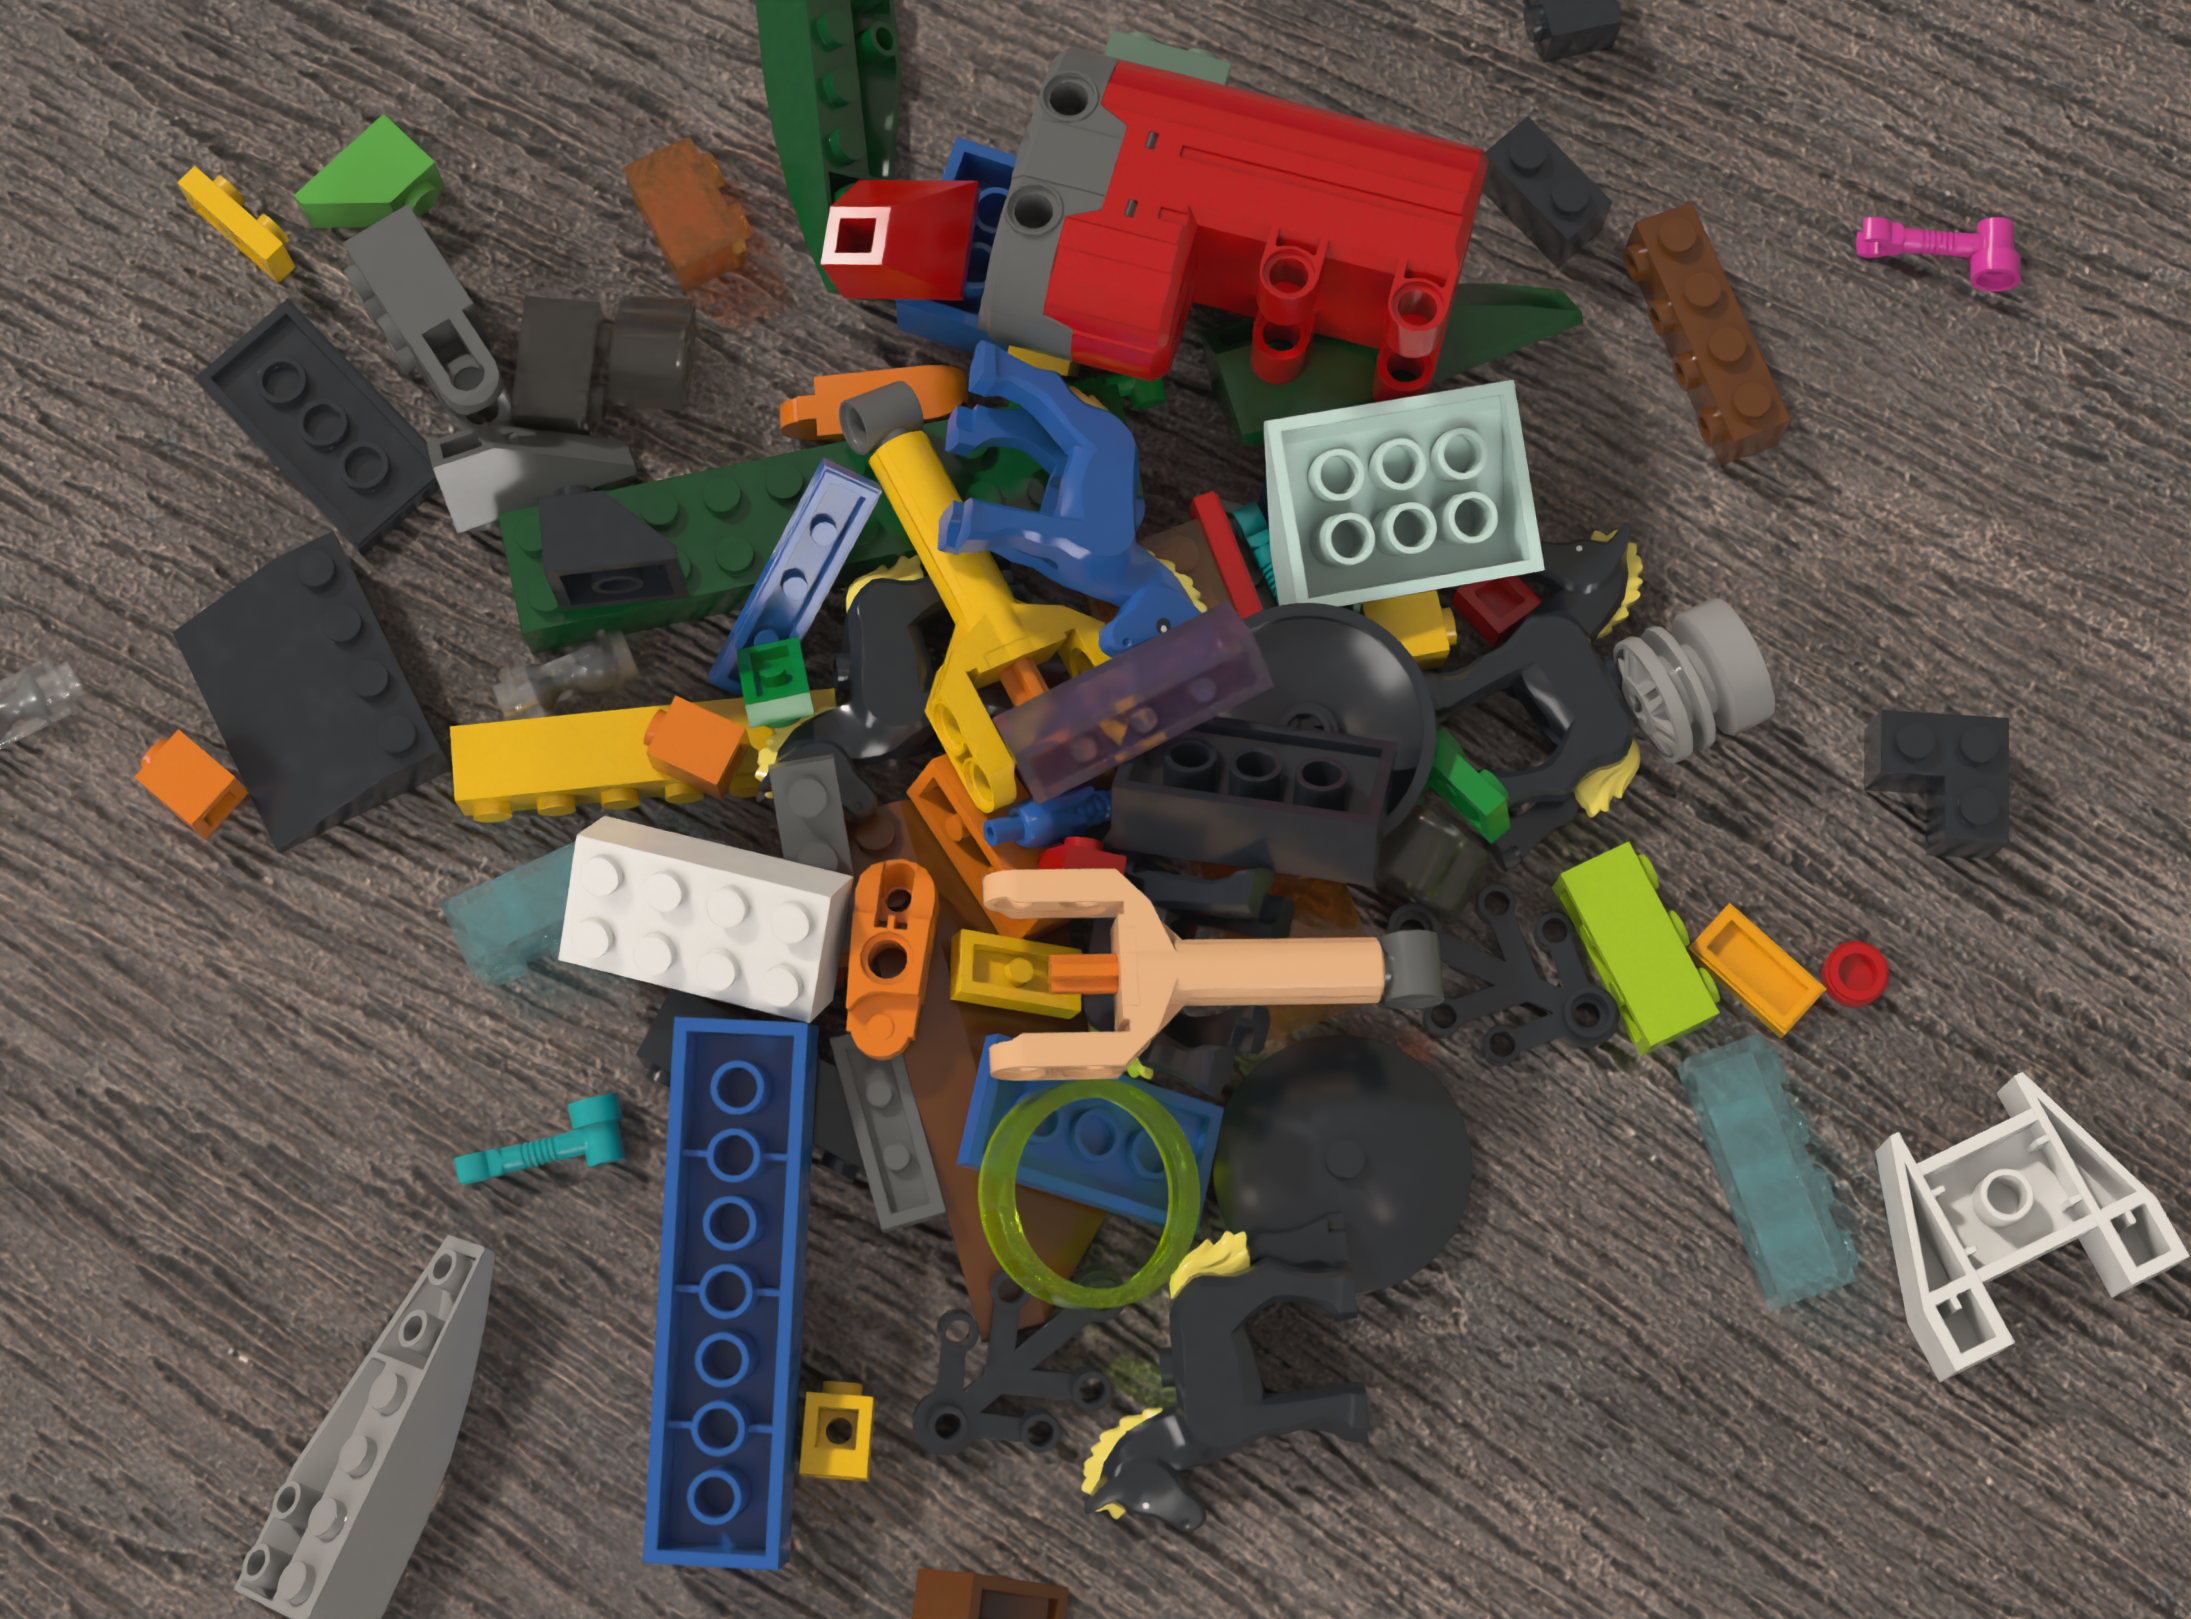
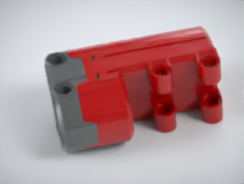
[978,47,1489,403]

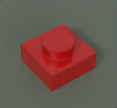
[1451,575,1542,647]
[1037,837,1126,876]

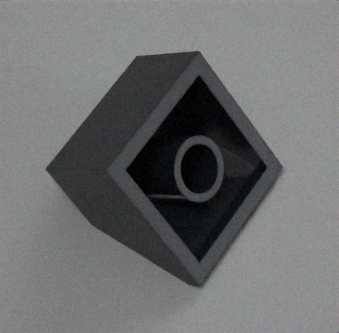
[537,485,689,611]

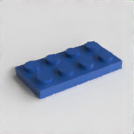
[956,1034,1224,1235]

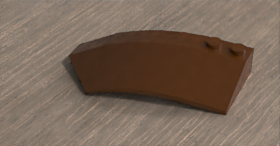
[844,800,1108,1344]

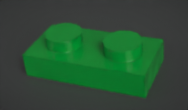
[736,637,815,728]

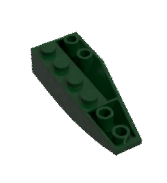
[755,0,902,302]
[1201,283,1583,446]

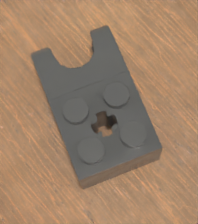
[343,204,517,432]

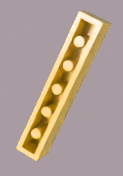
[450,688,838,823]

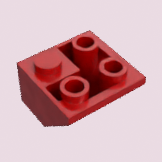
[821,180,981,300]

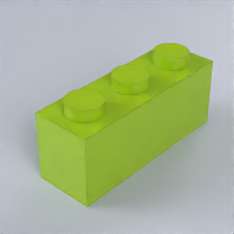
[1552,841,1720,1057]

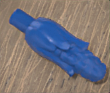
[983,786,1112,848]

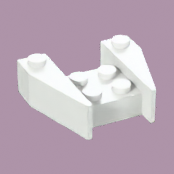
[1875,1072,2190,1382]

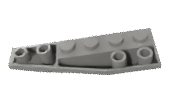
[233,1235,495,1619]

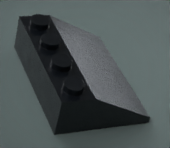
[172,531,453,854]

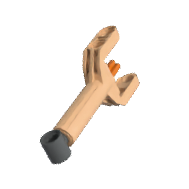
[983,869,1444,1081]

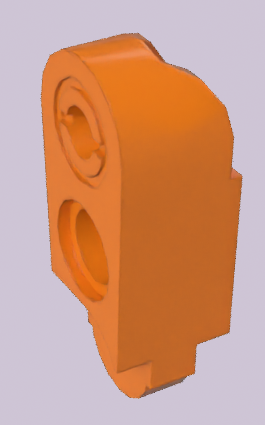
[779,365,969,442]
[846,859,940,1060]

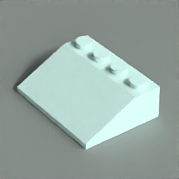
[1264,380,1545,607]

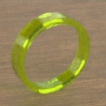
[978,1079,1200,1309]

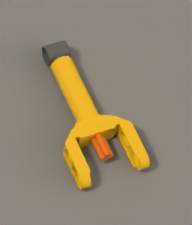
[839,381,1150,813]

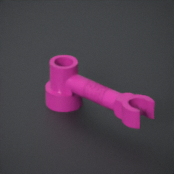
[1856,217,2021,292]

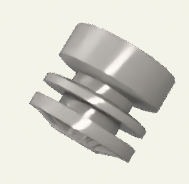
[1613,598,1775,764]

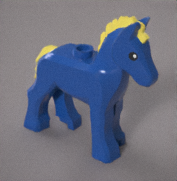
[937,340,1217,659]

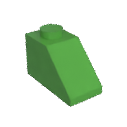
[293,114,445,228]

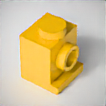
[799,1381,876,1482]

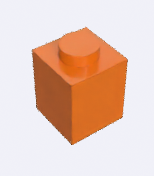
[643,696,751,801]
[134,729,249,840]

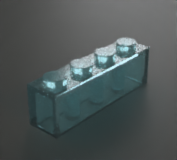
[1676,1033,1858,1313]

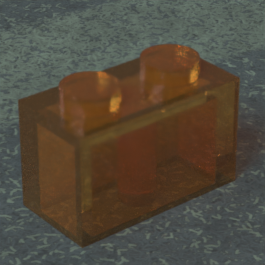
[623,136,752,293]

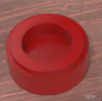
[1821,941,1889,1008]

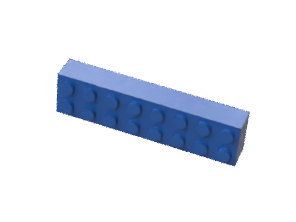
[643,1017,819,1570]

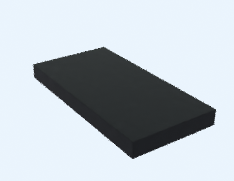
[194,298,440,556]

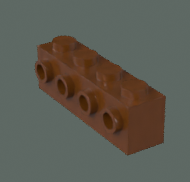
[1623,202,1792,466]

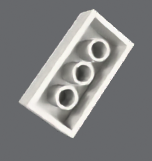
[558,816,854,1023]

